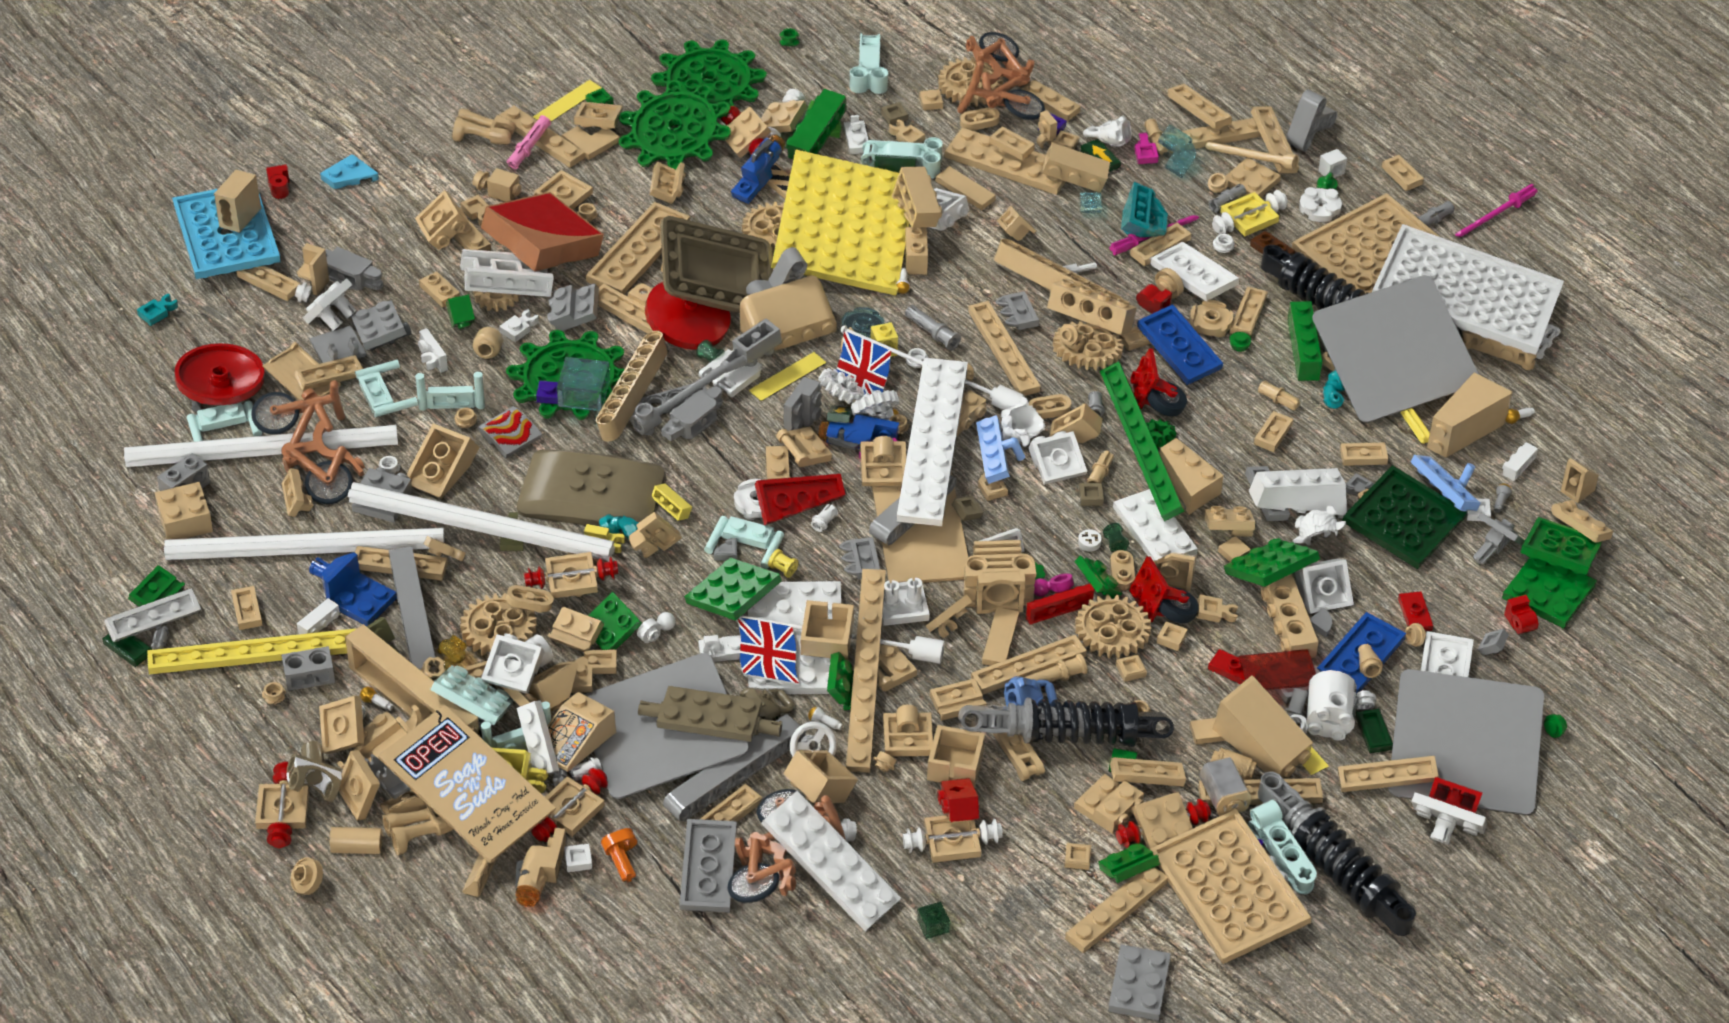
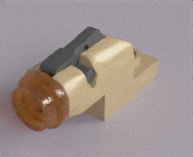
[515,828,566,907]

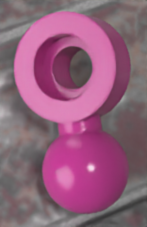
[1034,573,1074,597]

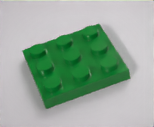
[1520,517,1603,575]
[1224,538,1320,587]
[684,557,782,621]
[1502,558,1597,629]

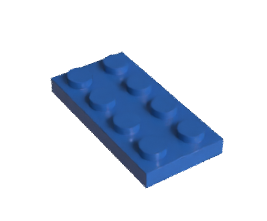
[1137,304,1223,385]
[1317,612,1406,695]

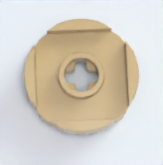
[1190,300,1233,337]

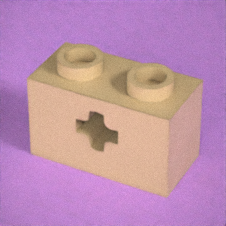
[905,227,928,274]

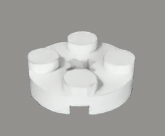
[1299,187,1342,222]
[734,479,762,520]

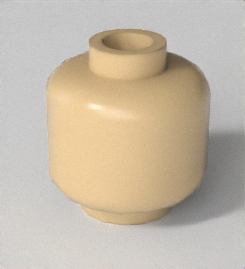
[473,327,503,359]

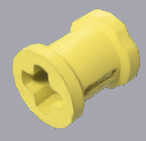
[768,549,799,578]

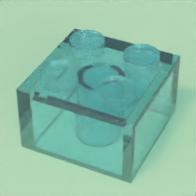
[557,357,610,411]

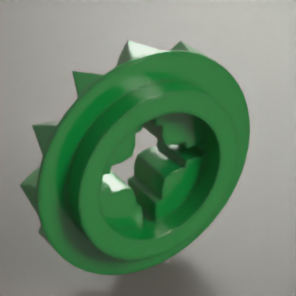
[1146,418,1176,447]

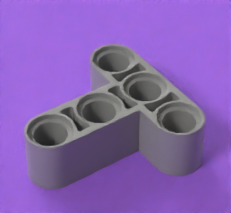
[1286,89,1337,152]
[746,247,807,295]

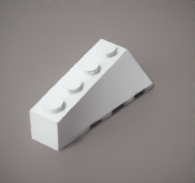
[1249,468,1347,519]

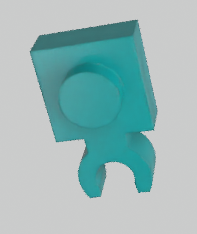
[137,294,178,326]

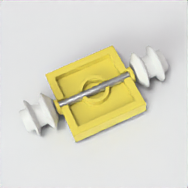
[1212,190,1287,236]

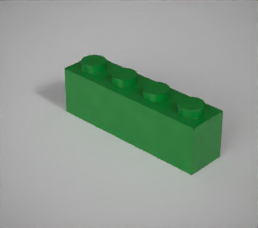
[786,89,847,159]
[1287,301,1322,381]

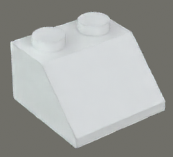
[1295,559,1354,614]

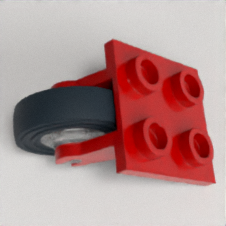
[1130,348,1187,417]
[1129,556,1199,623]

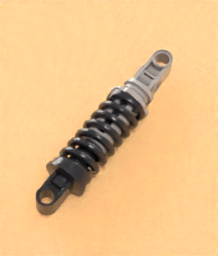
[1261,245,1368,309]
[958,697,1174,747]
[1258,772,1416,936]

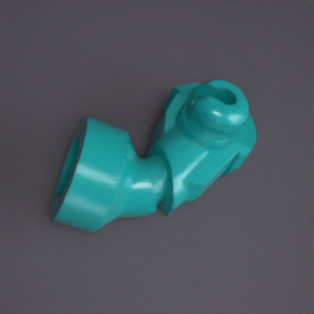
[1323,369,1345,409]
[599,514,639,540]

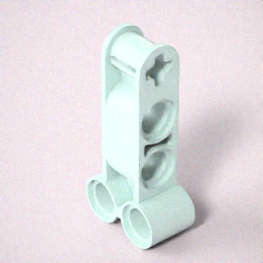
[850,33,888,94]
[861,137,943,178]
[1248,800,1316,894]

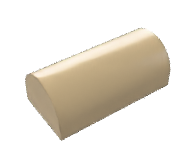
[330,827,383,854]

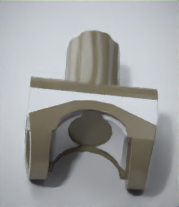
[287,741,342,803]

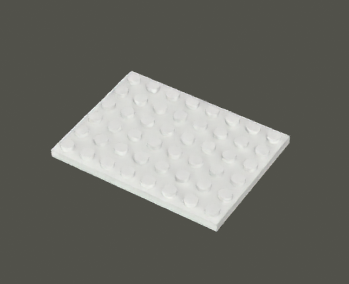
[1372,224,1564,355]

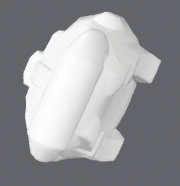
[1083,115,1132,147]

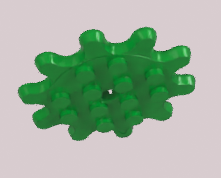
[651,39,767,106]
[618,80,731,170]
[506,330,625,420]

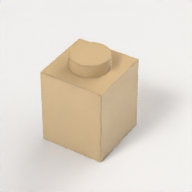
[487,168,521,202]

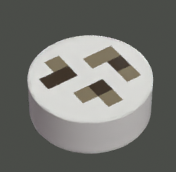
[1078,529,1101,552]

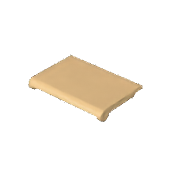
[263,342,341,400]

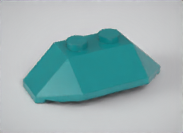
[1121,182,1168,238]

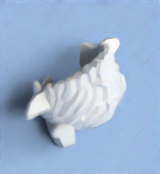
[1001,397,1046,447]
[1293,506,1346,546]

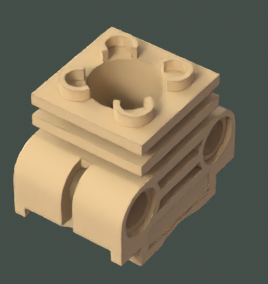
[963,540,1036,614]

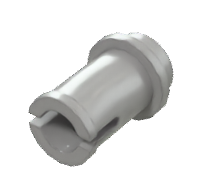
[1088,391,1105,417]
[1285,688,1309,716]

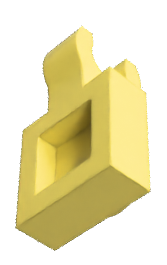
[584,524,625,553]

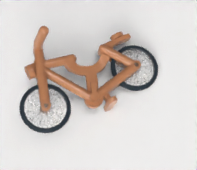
[957,32,1045,120]
[251,380,365,504]
[728,789,846,903]

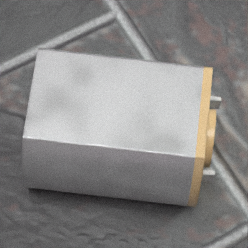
[1200,757,1252,816]

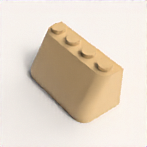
[740,275,837,351]

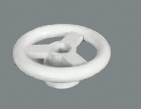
[790,722,837,757]

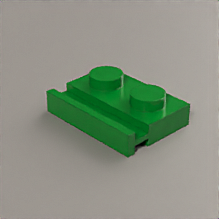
[1074,555,1123,599]
[128,565,185,607]
[827,652,854,711]
[1098,843,1160,883]

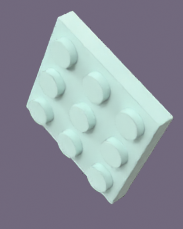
[430,665,514,725]

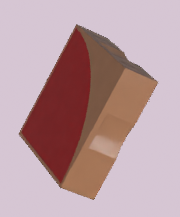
[481,192,604,272]

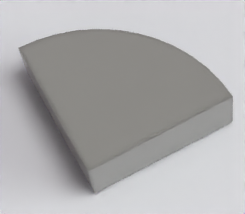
[1346,474,1374,495]
[714,538,737,561]
[1310,608,1332,637]

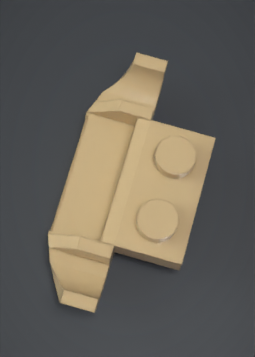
[337,705,422,769]

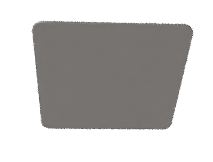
[1312,275,1479,422]
[584,653,749,799]
[1388,669,1544,815]

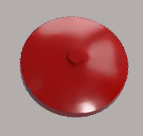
[645,282,731,350]
[175,343,265,405]

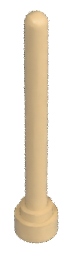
[1205,142,1299,171]

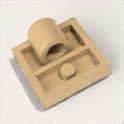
[860,436,906,486]
[1204,506,1255,537]
[883,704,933,757]

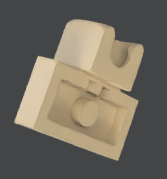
[629,512,682,558]

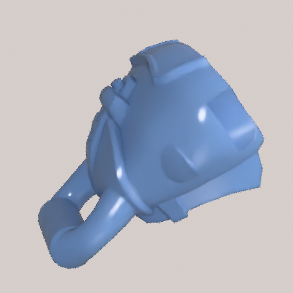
[1004,676,1058,707]

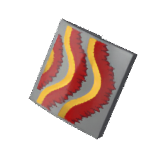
[477,406,542,459]

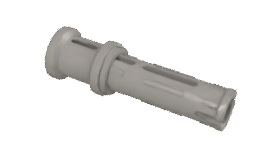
[905,305,961,351]

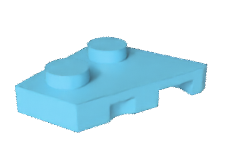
[320,154,379,189]

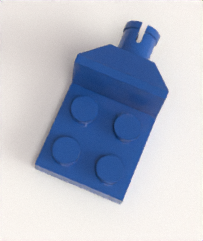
[309,552,397,626]

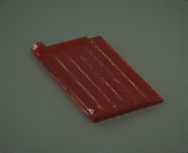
[1239,649,1316,690]

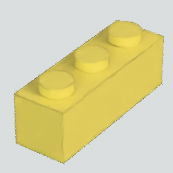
[652,484,692,521]

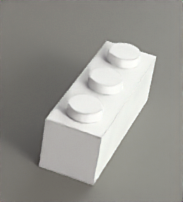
[1502,442,1538,481]
[297,598,340,634]

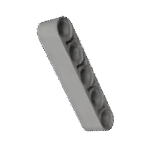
[869,475,957,545]

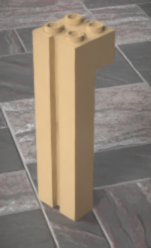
[345,624,479,735]

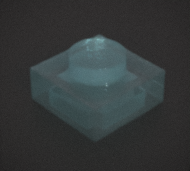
[1080,192,1102,213]

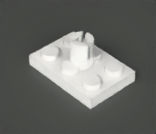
[1412,792,1487,844]

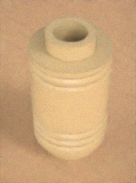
[1211,747,1257,780]

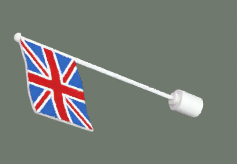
[836,326,1025,410]
[736,615,945,686]

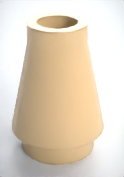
[1358,644,1383,678]

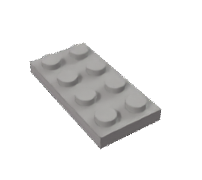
[680,819,737,913]

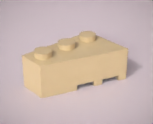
[892,167,942,228]
[1160,438,1224,515]

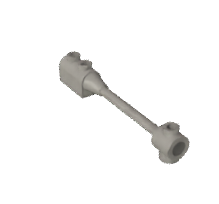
[630,319,782,435]

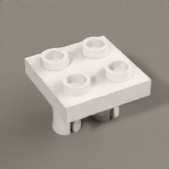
[303,278,357,331]
[882,578,930,626]

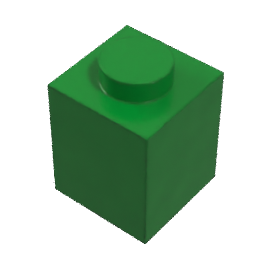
[446,294,475,329]

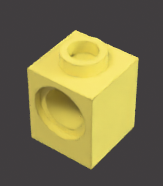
[870,322,898,357]

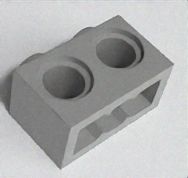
[157,453,210,491]
[281,646,335,691]

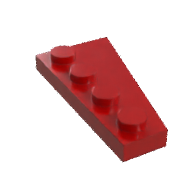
[755,474,845,526]

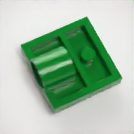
[588,592,642,650]

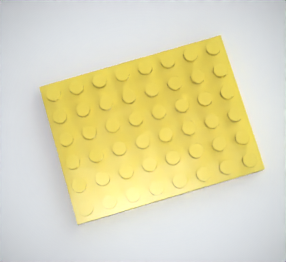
[771,150,909,296]

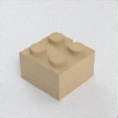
[154,482,213,540]
[800,600,854,660]
[927,725,985,788]
[783,750,858,804]

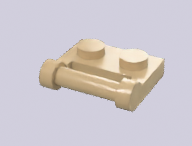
[776,427,833,467]
[877,640,917,691]

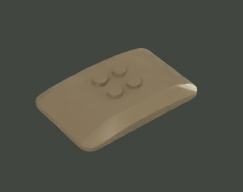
[660,216,773,313]
[517,449,665,530]

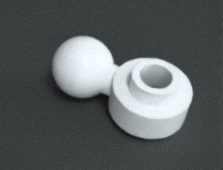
[637,612,676,643]

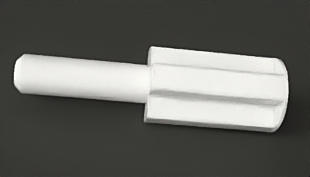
[1063,263,1097,275]

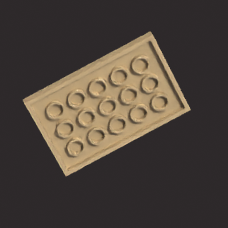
[1150,809,1311,964]

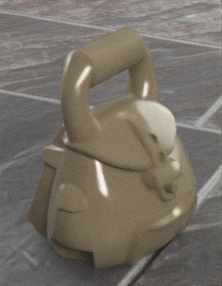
[739,687,794,721]

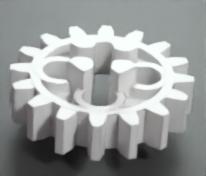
[818,368,865,404]
[851,390,900,418]

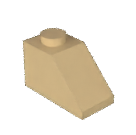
[1049,403,1103,443]
[1561,458,1599,503]

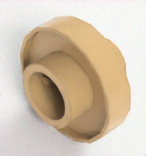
[1155,268,1184,299]
[290,857,323,895]

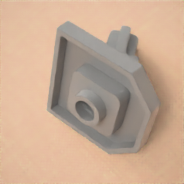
[1473,512,1525,565]

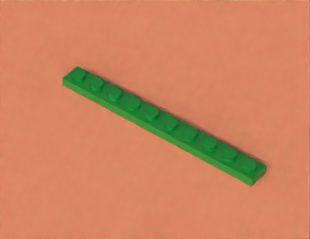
[1100,361,1185,522]

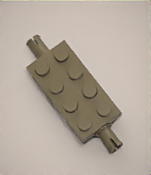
[638,686,782,742]

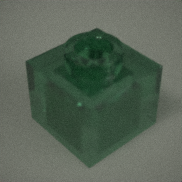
[917,901,950,939]

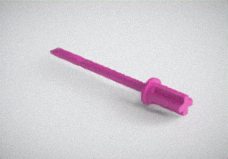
[1455,184,1538,237]
[1109,215,1199,255]

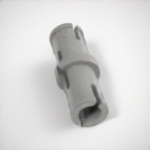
[1208,184,1247,212]
[1417,201,1455,226]

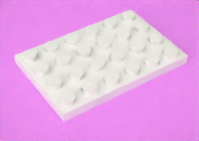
[748,581,841,694]

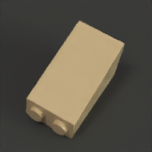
[1427,372,1512,458]
[1213,675,1313,779]

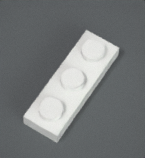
[517,701,559,775]

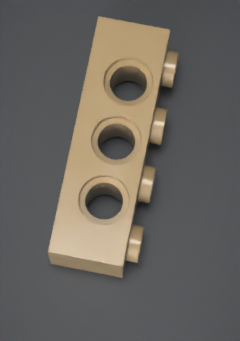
[1047,279,1137,335]
[1261,574,1319,661]

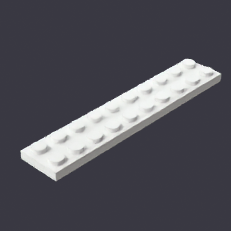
[897,358,968,526]

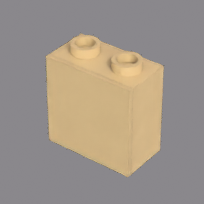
[214,170,261,233]

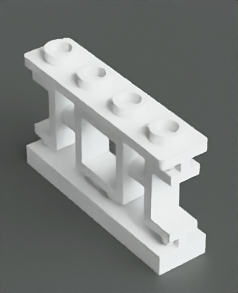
[460,249,554,297]

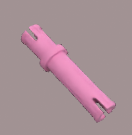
[507,115,551,169]

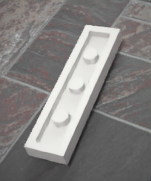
[104,588,201,643]

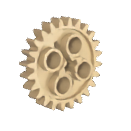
[938,57,1004,106]
[742,202,784,251]
[1052,321,1124,370]
[460,593,537,656]
[1075,595,1151,659]

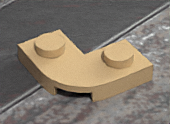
[571,650,617,693]

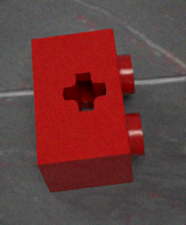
[1429,777,1482,813]
[937,778,979,822]

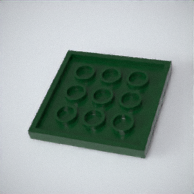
[1342,465,1468,569]

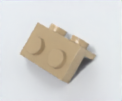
[649,162,686,204]

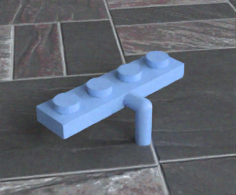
[976,415,1025,484]
[1411,455,1481,511]

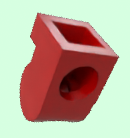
[266,164,290,199]
[1136,284,1172,314]
[1504,595,1539,634]

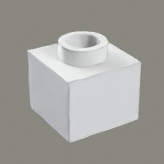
[1318,149,1347,178]

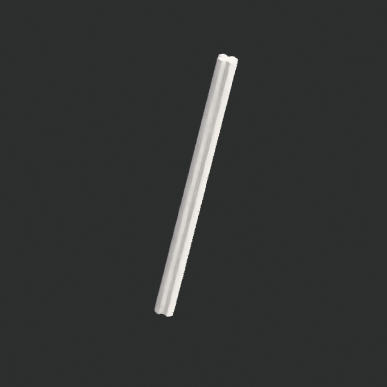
[124,425,398,468]
[348,482,615,561]
[164,528,445,560]

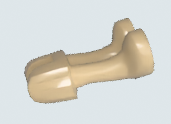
[452,108,516,145]
[383,805,454,855]

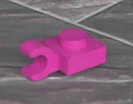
[1134,133,1159,164]

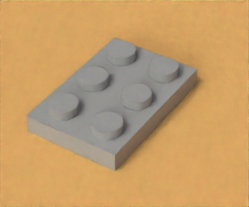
[351,300,406,350]
[1108,944,1171,1021]

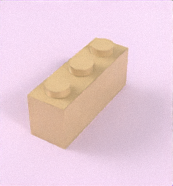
[1042,143,1110,192]

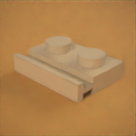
[548,607,604,652]
[930,678,987,721]

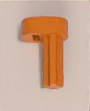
[601,828,637,882]

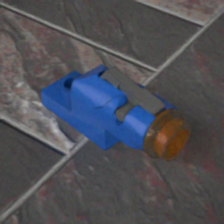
[731,134,785,204]
[818,414,899,450]

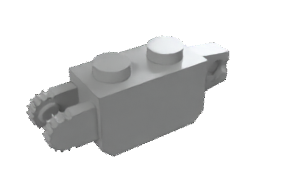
[326,247,383,291]
[661,386,722,441]

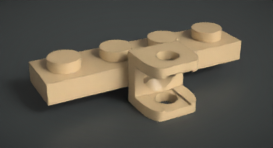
[598,283,653,333]

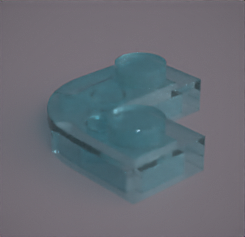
[1158,124,1196,178]

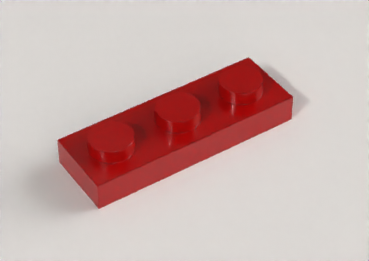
[1026,583,1094,625]

